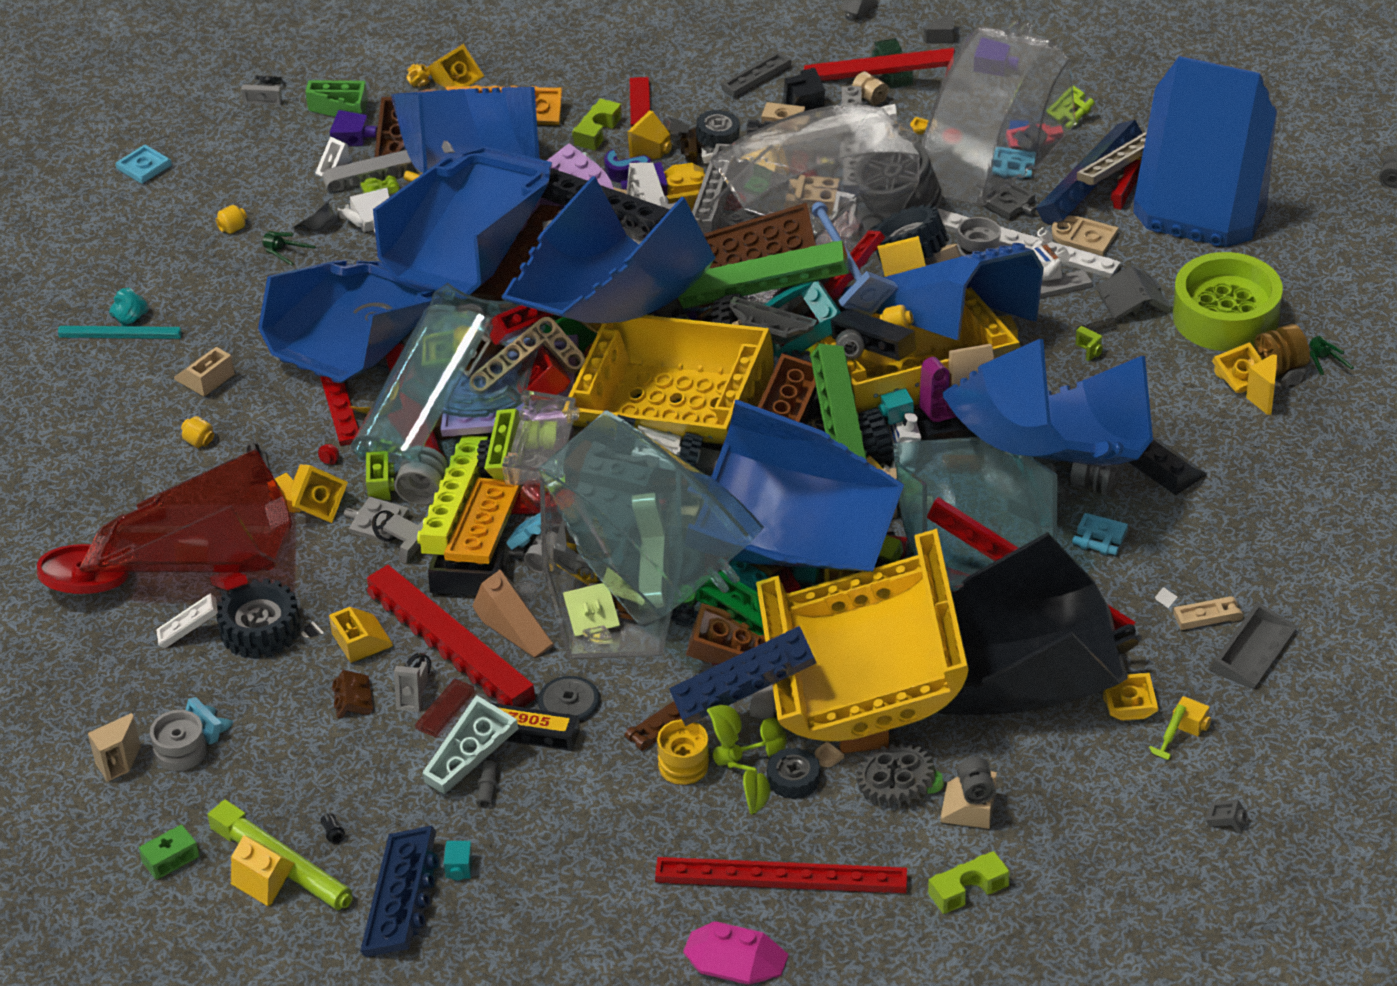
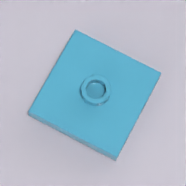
[115,145,172,184]

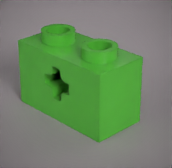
[138,824,199,880]

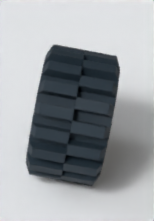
[858,408,893,464]

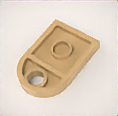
[1052,216,1118,256]

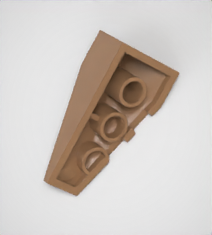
[472,570,554,658]

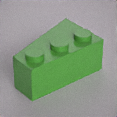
[305,80,368,117]

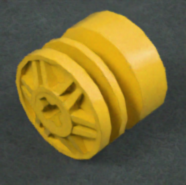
[657,719,709,785]

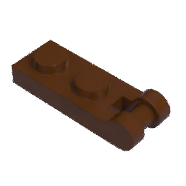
[625,701,681,751]

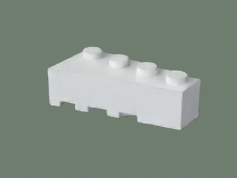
[626,163,665,205]

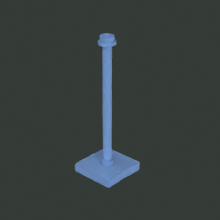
[812,202,898,316]

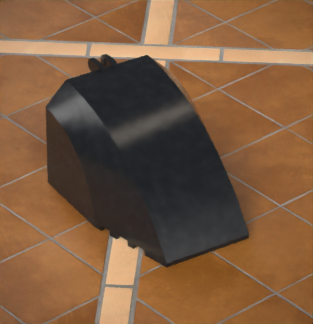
[936,532,1139,715]

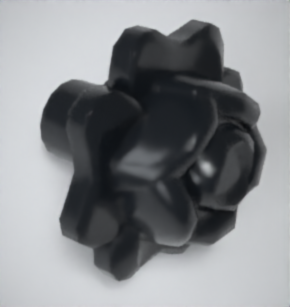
[671,603,698,627]

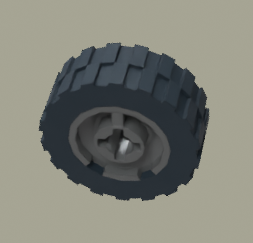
[767,747,820,799]

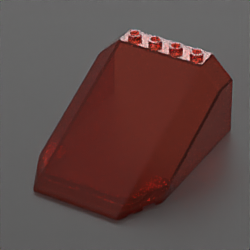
[79,448,292,573]

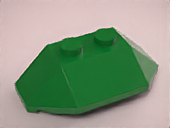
[696,571,764,636]

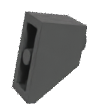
[841,0,878,19]

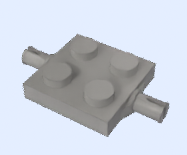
[344,497,410,544]

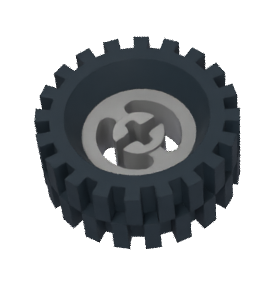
[871,205,949,265]
[216,578,301,659]

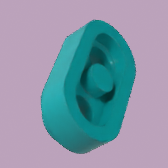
[726,561,769,592]

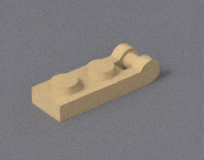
[1173,597,1244,630]

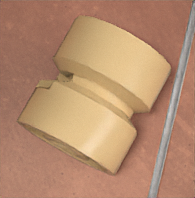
[852,72,889,106]

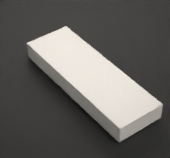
[157,593,218,648]

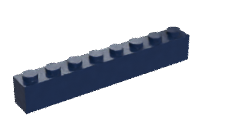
[1036,119,1143,224]

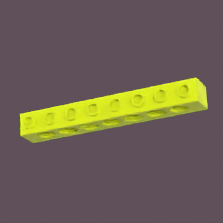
[417,435,488,555]

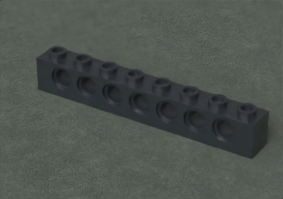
[541,168,670,236]

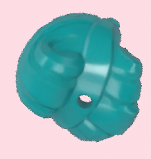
[109,287,149,326]

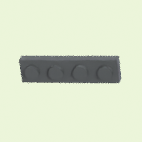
[721,51,791,98]

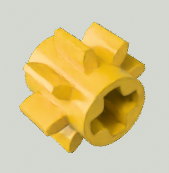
[407,64,430,87]

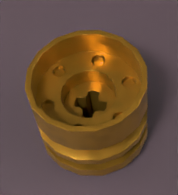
[1254,323,1310,376]

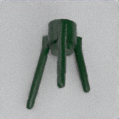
[262,231,316,265]
[1309,335,1354,375]

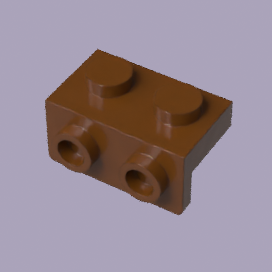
[332,669,373,718]

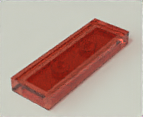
[415,678,475,738]

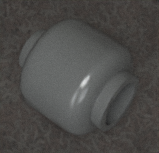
[835,329,865,360]

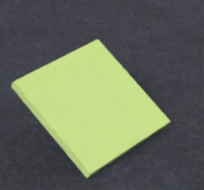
[563,582,620,637]

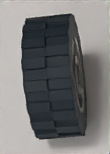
[696,110,740,148]

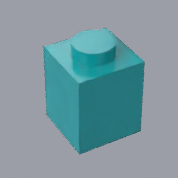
[878,388,914,425]
[444,841,473,881]

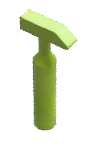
[1149,704,1186,760]

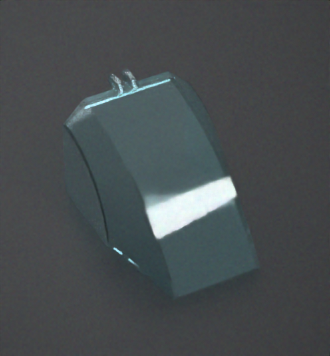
[537,410,764,626]
[893,437,1057,591]

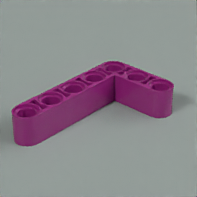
[919,357,957,422]

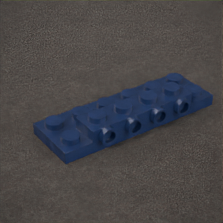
[669,626,817,726]
[360,825,439,957]

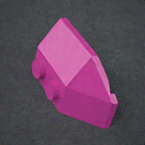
[683,921,789,985]

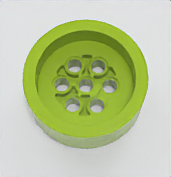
[1173,252,1283,351]

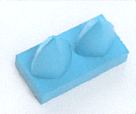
[186,697,233,744]

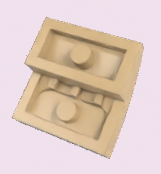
[948,344,994,387]

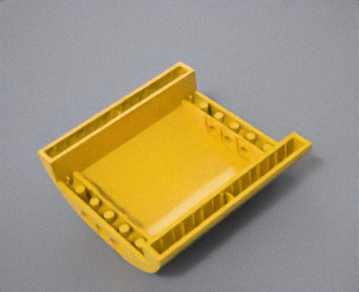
[756,529,968,741]

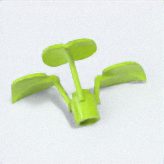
[707,705,787,814]

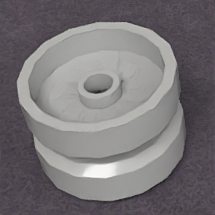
[150,710,207,771]

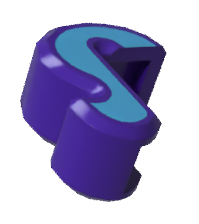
[604,149,652,183]

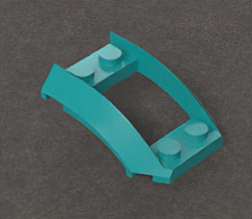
[764,281,841,358]

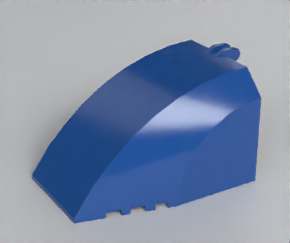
[391,87,540,174]
[502,176,715,323]
[943,339,1153,466]
[685,399,904,572]

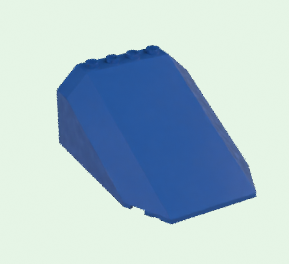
[1133,56,1277,247]
[373,146,552,298]
[841,243,1044,340]
[258,260,444,383]

